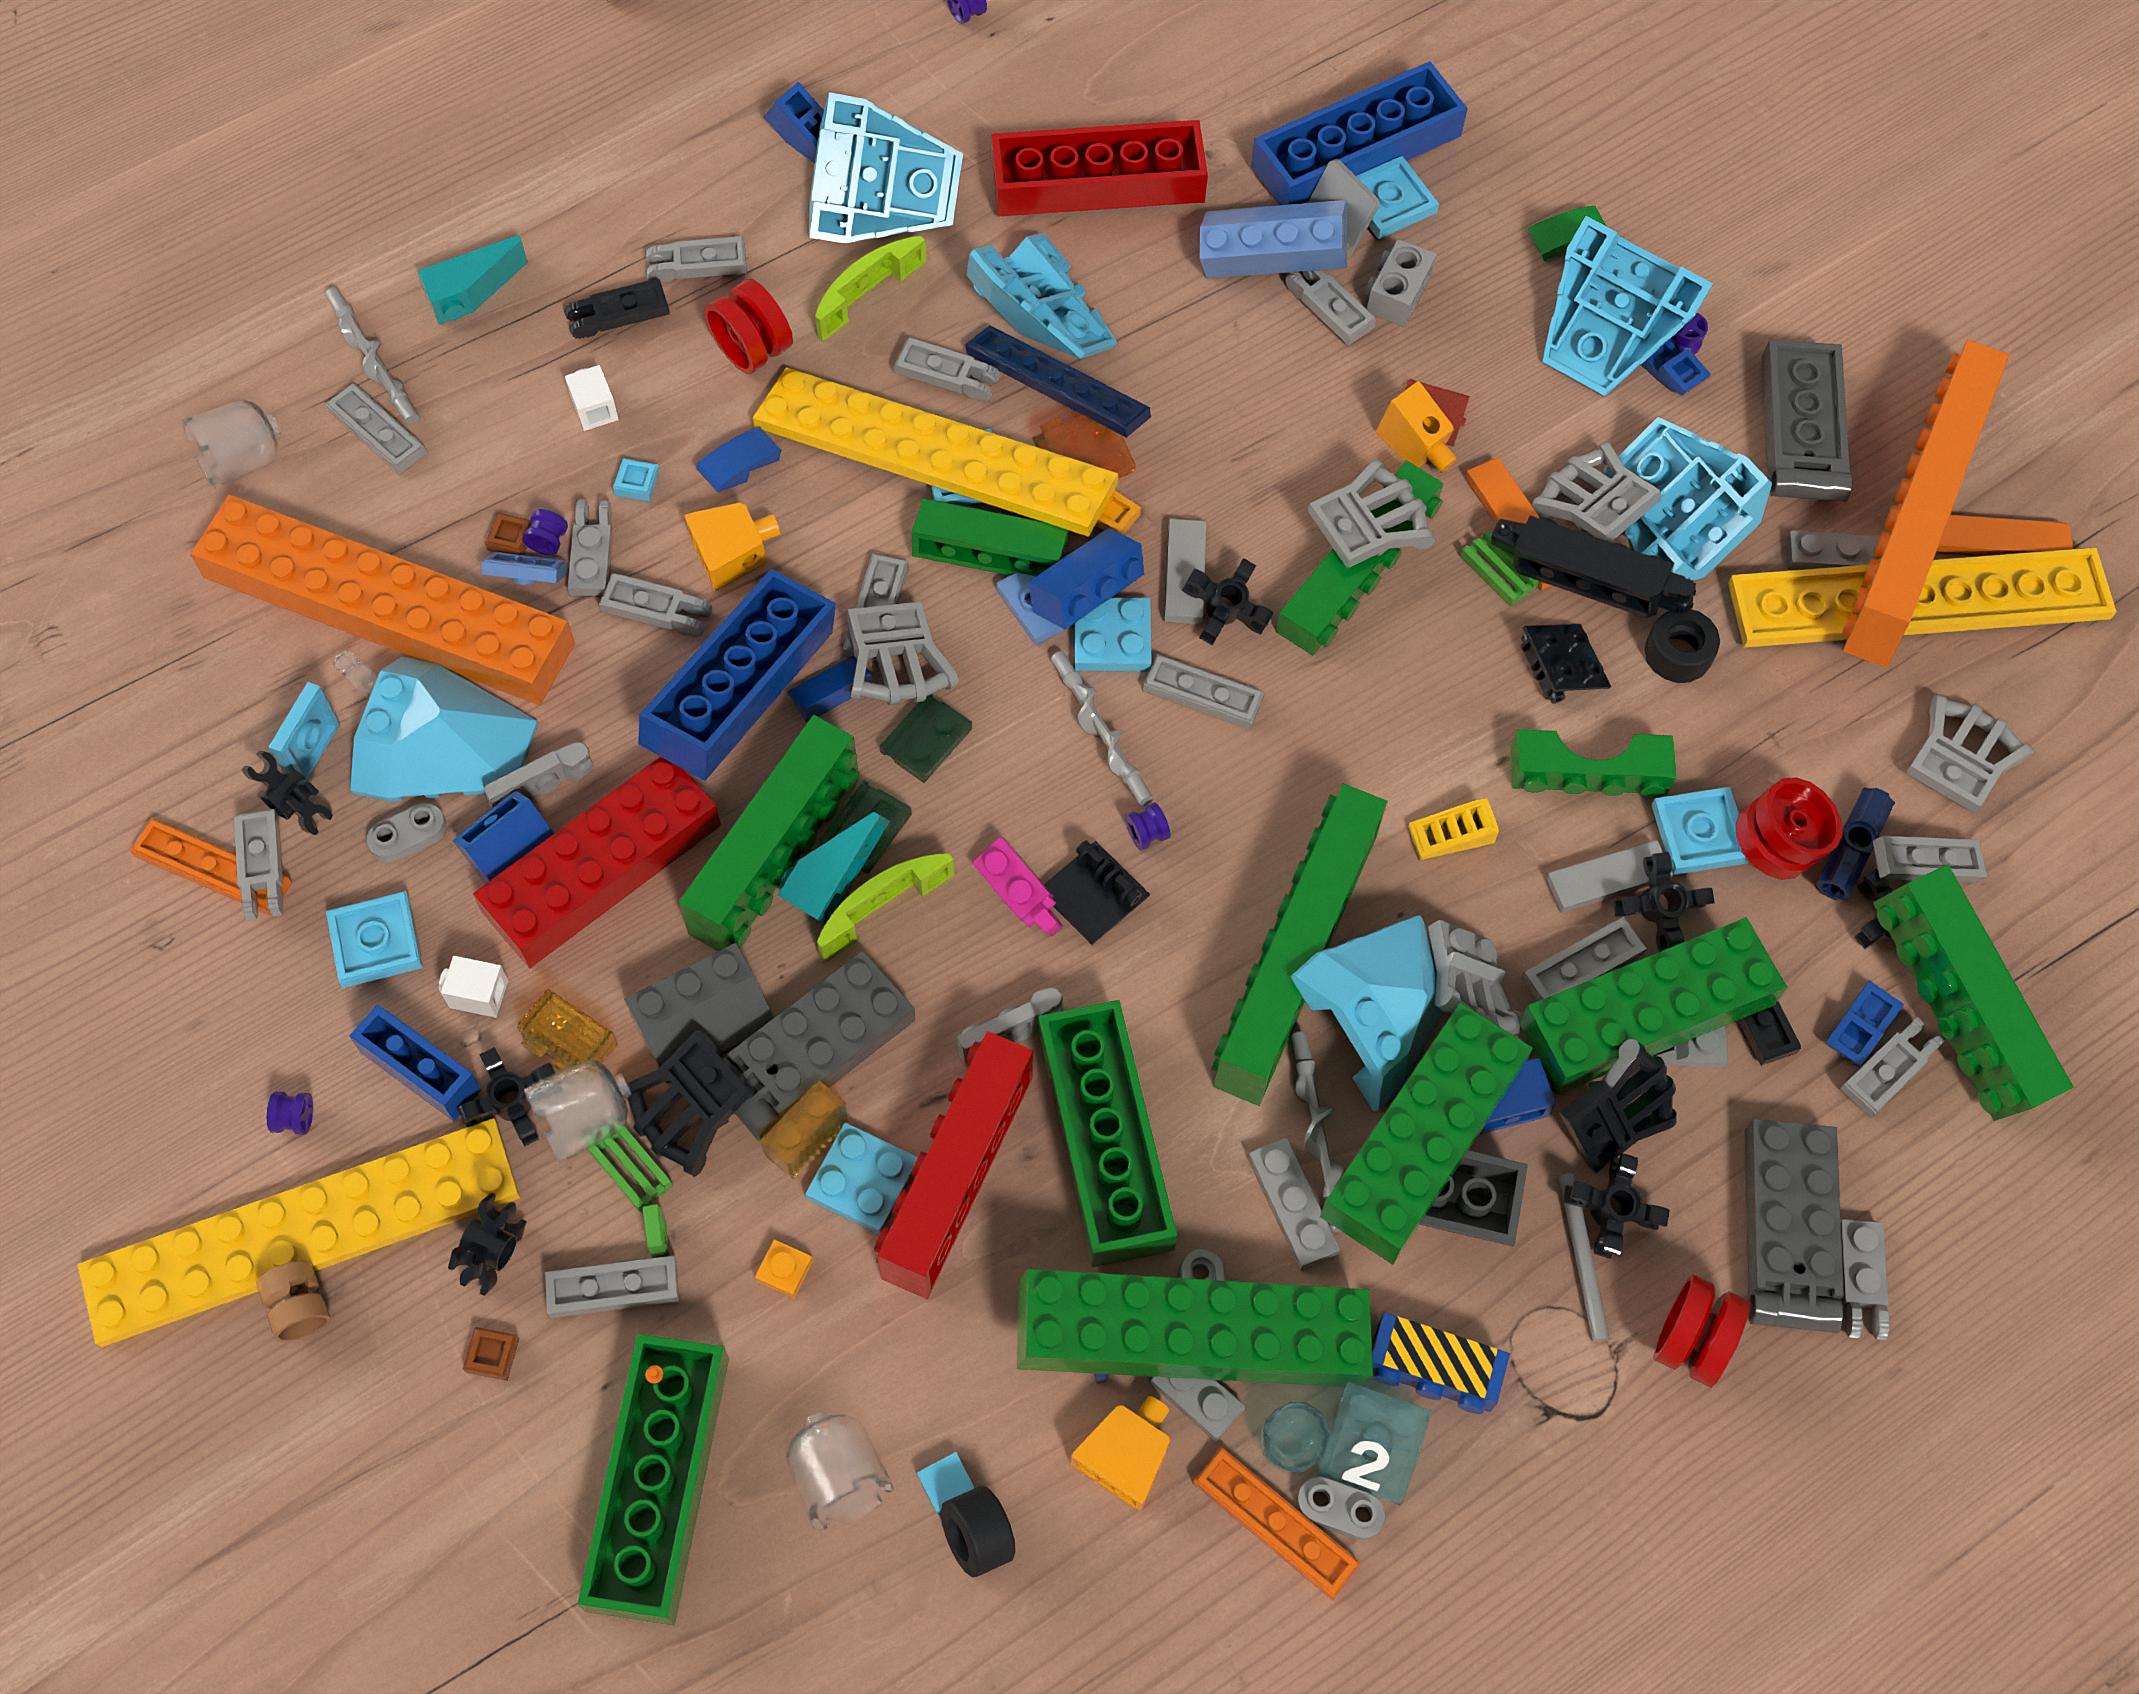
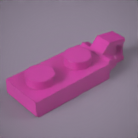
[972,836,1064,937]

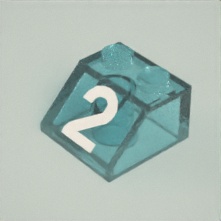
[1316,1382,1432,1505]

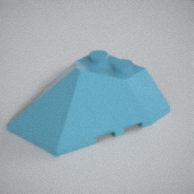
[809,92,963,243]
[1542,216,1714,396]
[966,233,1118,359]
[1604,417,1772,581]
[350,656,538,802]
[1290,915,1443,1111]

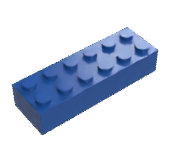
[1251,61,1468,205]
[638,569,836,781]

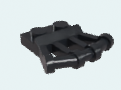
[619,1030,755,1177]
[1559,1039,1677,1173]

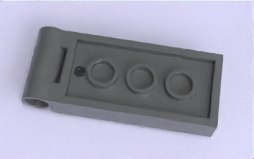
[1762,339,1852,502]
[727,951,915,1141]
[1745,1119,1844,1333]

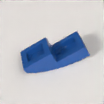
[1641,339,1711,396]
[696,426,782,493]
[1825,980,1904,1067]

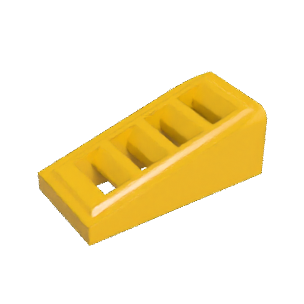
[1408,798,1499,861]

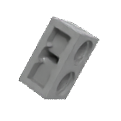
[1364,239,1437,327]

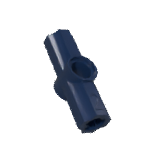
[1816,787,1895,901]

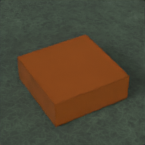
[485,513,531,555]
[463,1327,520,1381]

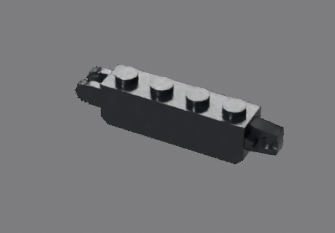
[1491,515,1696,618]

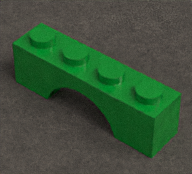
[1511,729,1676,797]

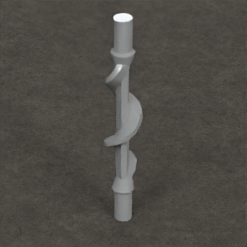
[325,287,419,425]
[1051,651,1154,806]
[1291,1031,1344,1233]

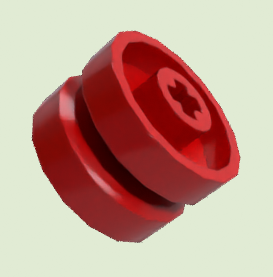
[704,279,793,374]
[1736,777,1842,880]
[1653,1273,1751,1388]

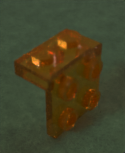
[1032,410,1136,479]

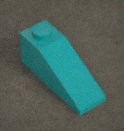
[417,235,528,325]
[778,812,890,923]

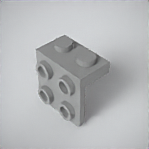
[1302,159,1380,258]

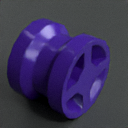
[947,0,987,24]
[1670,313,1708,355]
[522,509,568,555]
[1125,803,1171,851]
[266,1091,313,1135]

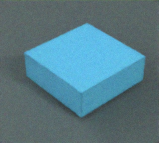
[613,458,660,502]
[917,1452,974,1515]

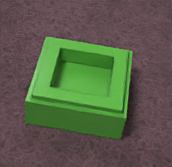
[643,1204,670,1258]

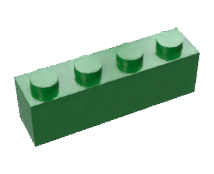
[912,498,1069,577]

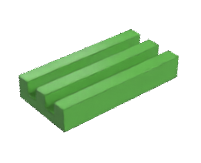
[1460,530,1540,606]
[587,1121,673,1212]

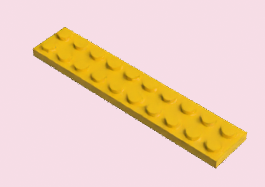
[753,367,1118,537]
[1728,548,2117,648]
[77,1118,520,1348]

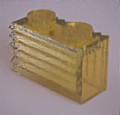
[517,989,618,1082]
[760,1080,849,1179]

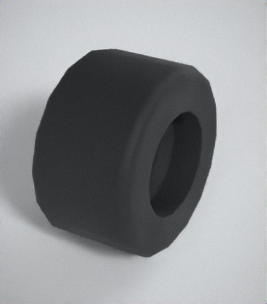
[1645,609,1720,683]
[941,1486,1016,1578]

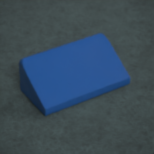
[787,656,872,723]

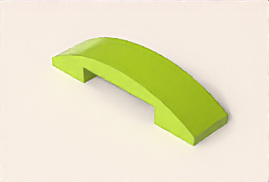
[815,236,927,342]
[817,853,955,963]

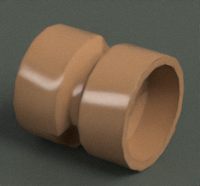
[256,1261,331,1342]

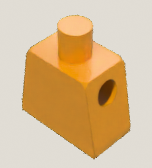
[1375,381,1458,473]
[684,503,781,591]
[1070,1395,1171,1512]

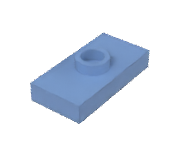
[482,552,567,585]
[996,568,1068,646]

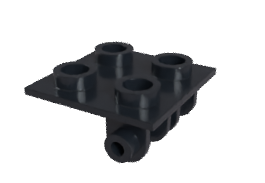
[1520,624,1612,704]
[1044,840,1150,945]

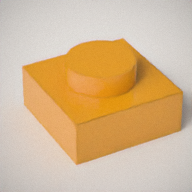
[1095,490,1141,535]
[755,1239,813,1299]

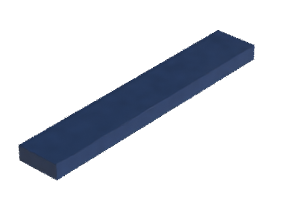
[965,325,1151,438]

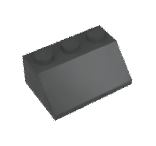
[624,943,774,1083]
[1420,1151,1528,1247]

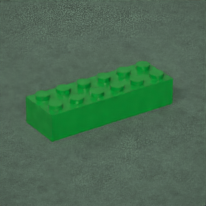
[678,714,860,951]
[1873,864,2074,1121]
[1519,917,1787,1095]
[1038,999,1177,1268]
[1320,1003,1533,1265]
[577,1333,729,1626]

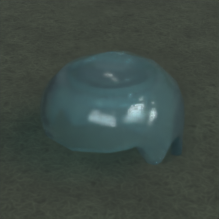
[1260,1402,1330,1473]

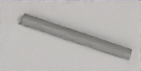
[1558,1173,1610,1343]

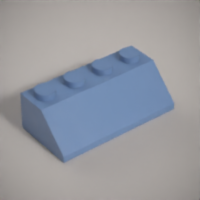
[1200,200,1347,279]

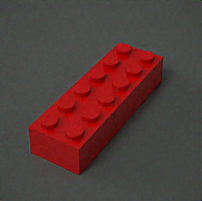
[991,120,1208,217]
[473,756,721,969]
[874,1031,1033,1300]

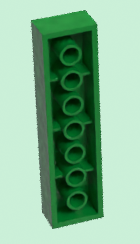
[1211,783,1388,1106]
[1017,1269,1373,1388]

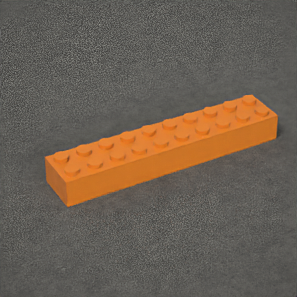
[1841,340,2010,668]
[190,494,575,706]

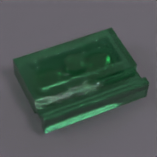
[880,694,972,783]
[819,780,912,874]

